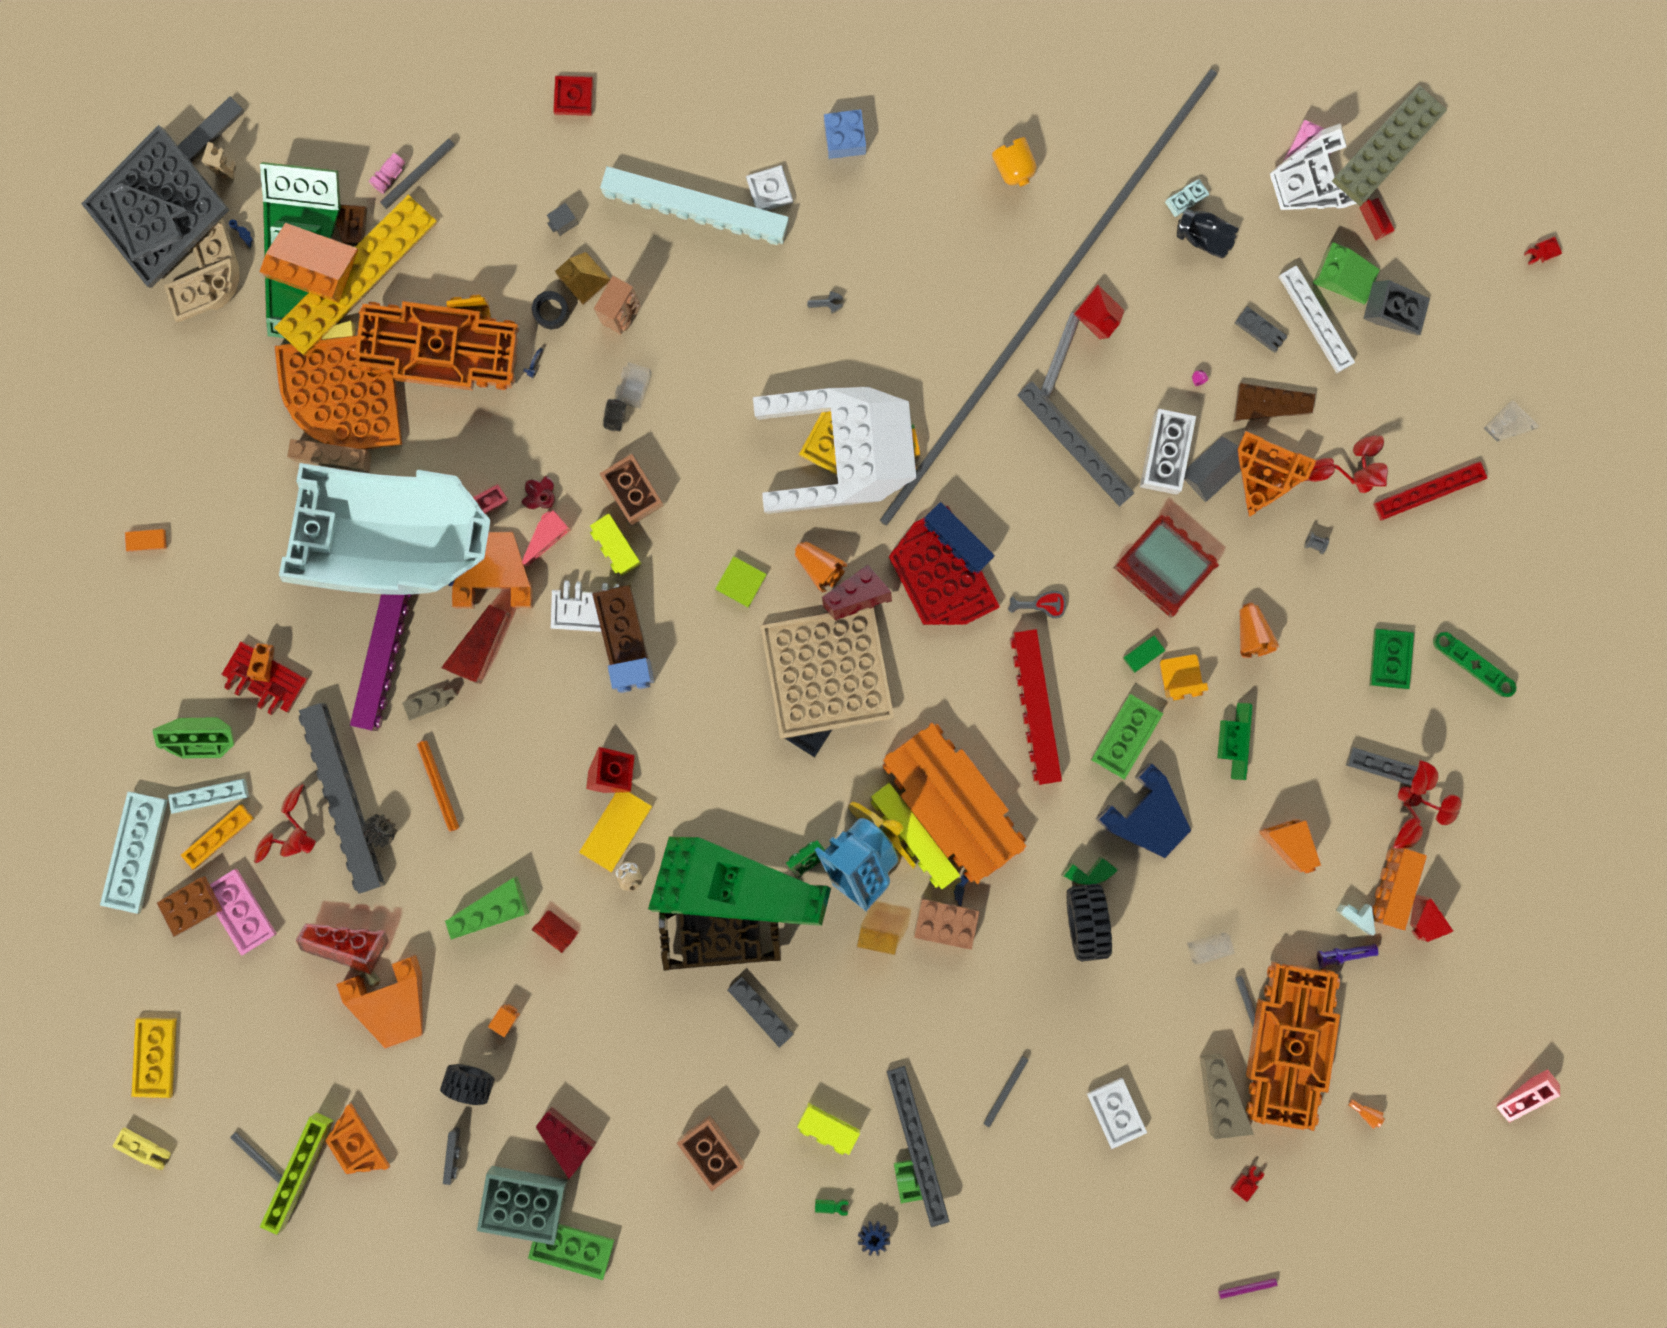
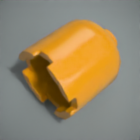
[992,137,1037,187]

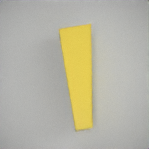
[321,321,356,340]

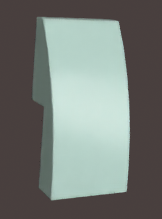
[1165,179,1209,217]

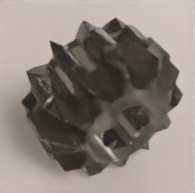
[603,399,626,432]
[362,814,397,848]

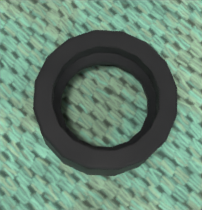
[531,291,569,330]

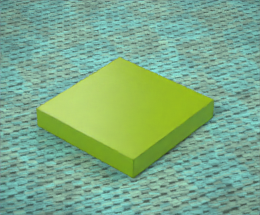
[715,556,767,608]

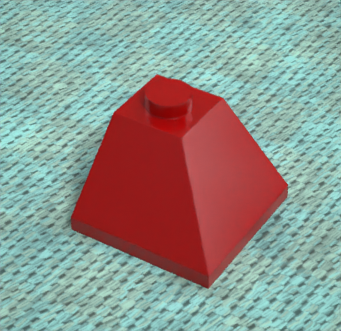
[1074,285,1124,339]
[586,747,635,793]
[1410,895,1454,942]

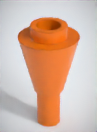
[1348,1099,1385,1129]

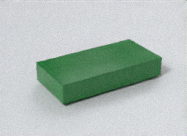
[1123,635,1166,673]

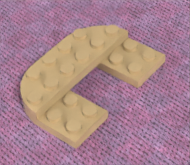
[164,218,239,322]

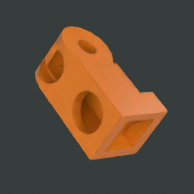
[247,643,275,682]

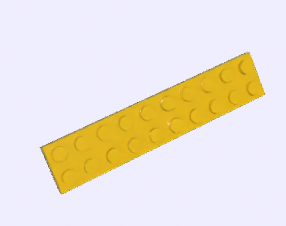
[274,194,437,356]

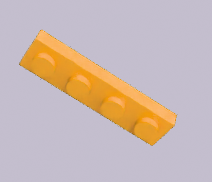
[180,804,254,870]

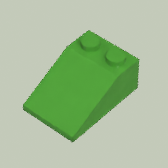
[1313,242,1380,305]

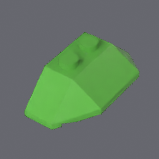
[152,717,235,759]

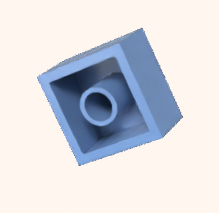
[824,109,866,159]
[608,658,655,693]

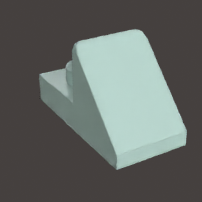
[1336,904,1375,936]

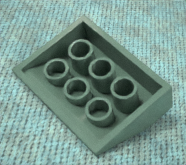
[477,1166,568,1245]

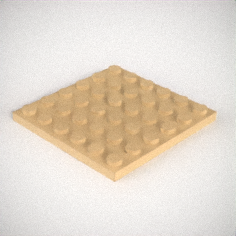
[760,608,894,739]

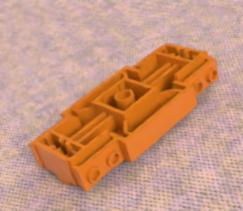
[355,301,519,391]
[882,723,1027,884]
[1246,961,1340,1131]

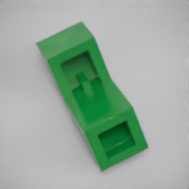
[1061,857,1118,885]

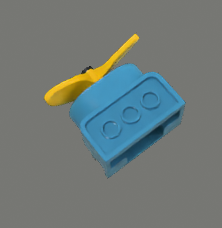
[815,802,916,911]

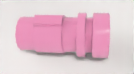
[368,153,405,194]

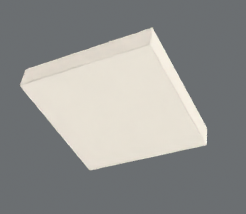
[746,165,793,211]

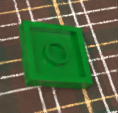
[786,840,826,878]

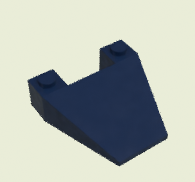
[1096,763,1191,858]

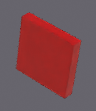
[553,76,593,116]

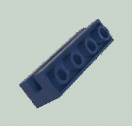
[923,501,995,574]

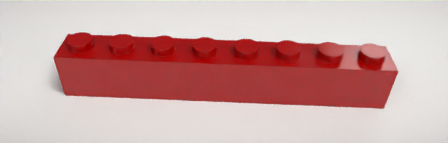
[1010,629,1062,785]

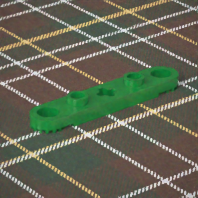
[1433,632,1517,698]

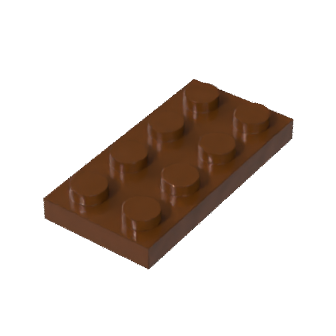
[592,584,648,665]

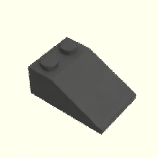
[1363,280,1430,335]

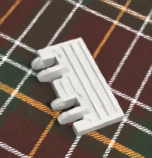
[551,581,620,632]

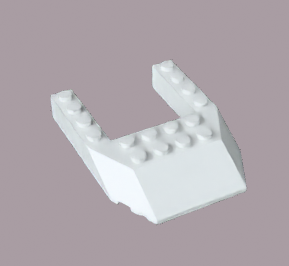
[753,387,916,514]

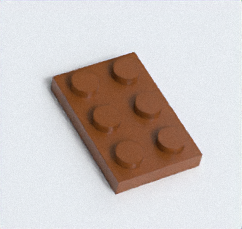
[157,876,223,937]

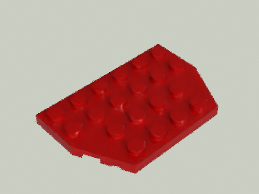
[889,506,1000,625]

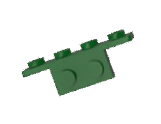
[1217,703,1253,780]

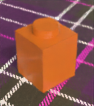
[488,1004,520,1037]

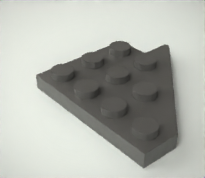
[105,183,190,262]

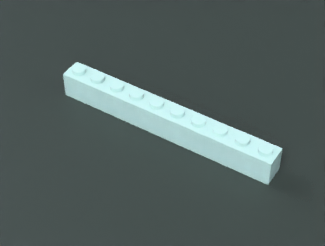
[600,166,789,245]

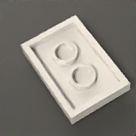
[1086,1077,1147,1149]

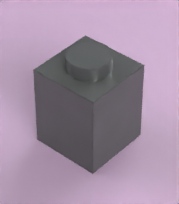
[547,203,578,236]

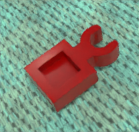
[1524,237,1562,265]
[1230,1164,1265,1202]

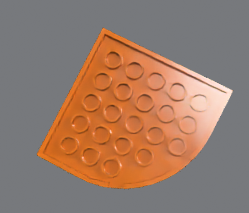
[274,336,402,450]

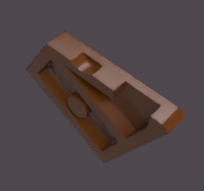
[336,204,367,245]

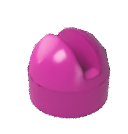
[1192,370,1209,386]

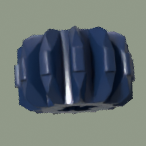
[858,1221,890,1256]

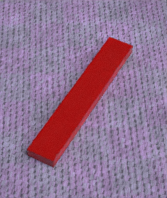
[1373,461,1488,521]

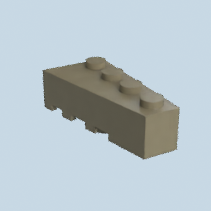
[1200,1054,1254,1139]

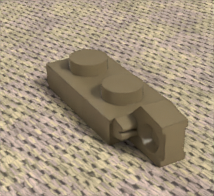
[402,687,458,721]

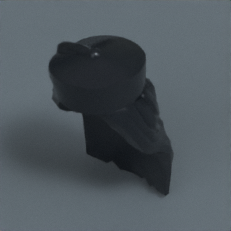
[1176,208,1238,259]

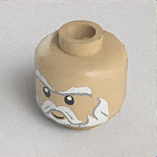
[615,862,643,891]

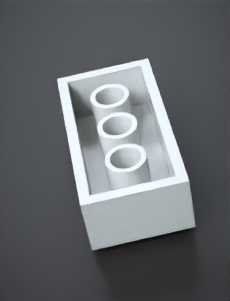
[1140,409,1196,495]

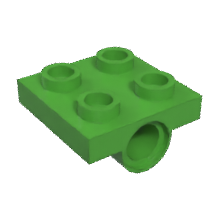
[894,1156,934,1204]

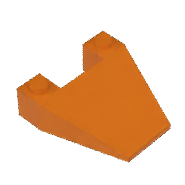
[452,532,533,609]
[336,955,423,1048]

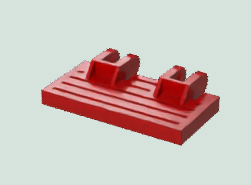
[221,641,308,715]

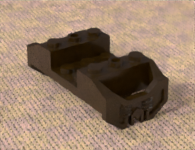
[659,912,782,971]

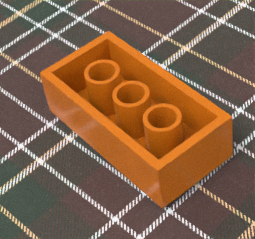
[1372,846,1427,931]

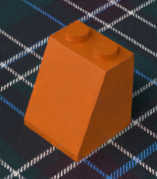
[1259,819,1321,873]

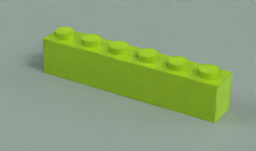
[260,1112,334,1235]

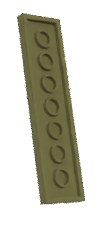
[1332,86,1447,206]

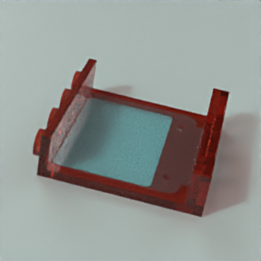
[1113,514,1219,618]

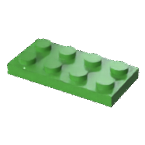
[1091,694,1163,780]
[528,1224,615,1280]

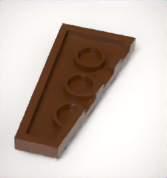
[1233,383,1315,422]

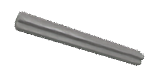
[1041,312,1079,399]

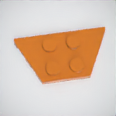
[326,1103,390,1174]

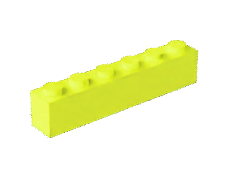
[870,783,960,889]

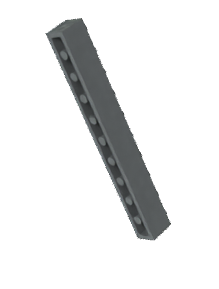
[298,703,386,894]

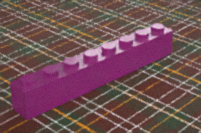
[350,594,413,731]

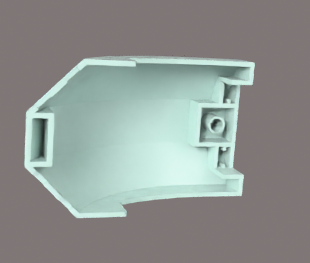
[279,463,490,595]

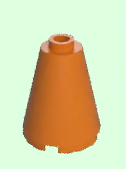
[795,541,848,593]
[1239,603,1280,658]

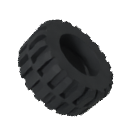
[1066,884,1112,962]

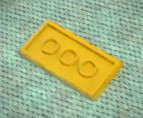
[579,792,653,873]
[131,1018,177,1098]

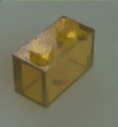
[857,926,899,955]

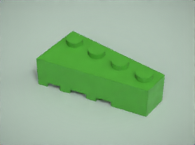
[445,876,529,940]

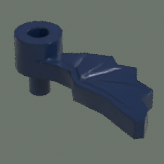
[229,219,253,248]
[523,348,543,378]
[953,874,969,906]

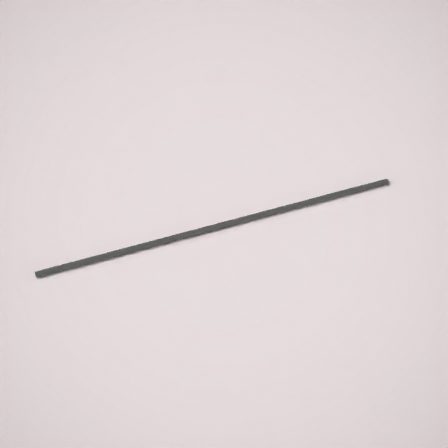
[879,69,1217,526]

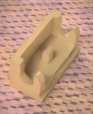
[201,142,236,180]

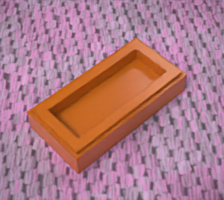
[125,529,167,552]

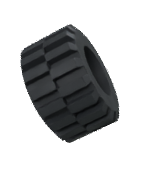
[440,1064,495,1105]

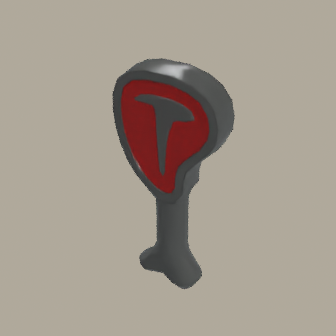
[1008,591,1066,619]

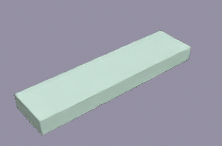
[168,779,249,814]

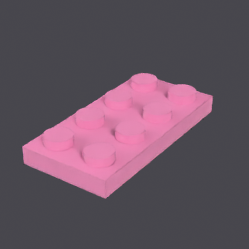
[210,869,277,956]

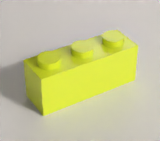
[590,514,642,576]
[797,1103,860,1155]

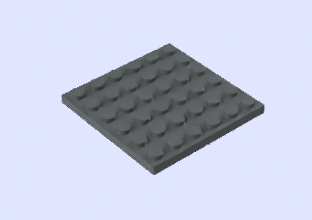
[81,125,230,288]

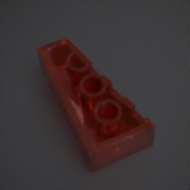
[441,605,511,684]
[296,923,389,974]

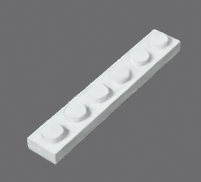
[1279,265,1355,374]

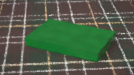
[1369,628,1414,690]

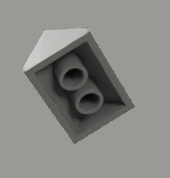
[1184,436,1241,503]

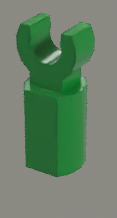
[815,1199,849,1216]

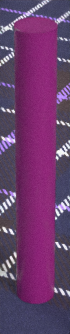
[1218,1278,1278,1299]

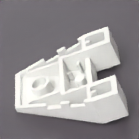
[1270,123,1357,210]

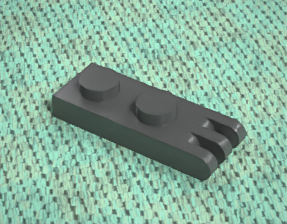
[1235,306,1287,353]
[443,1127,461,1185]

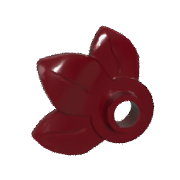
[521,476,555,510]

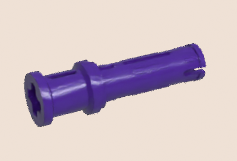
[1317,944,1379,968]

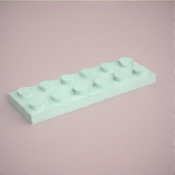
[100,792,168,914]

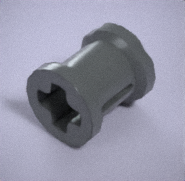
[1304,532,1329,554]

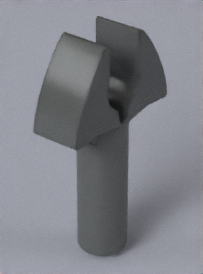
[807,291,843,314]

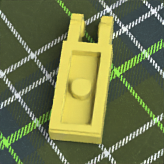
[113,1127,171,1170]

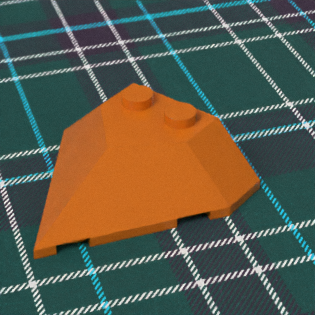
[1237,431,1316,517]

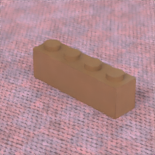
[287,439,372,473]

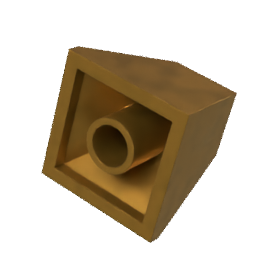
[555,252,610,305]

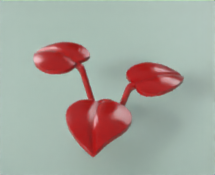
[1305,435,1388,493]
[1392,760,1462,848]
[254,784,316,863]

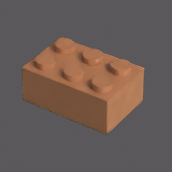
[593,276,640,335]
[599,454,664,525]
[913,898,979,950]
[677,1115,745,1192]

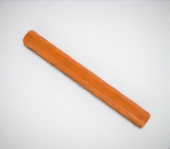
[417,741,459,832]

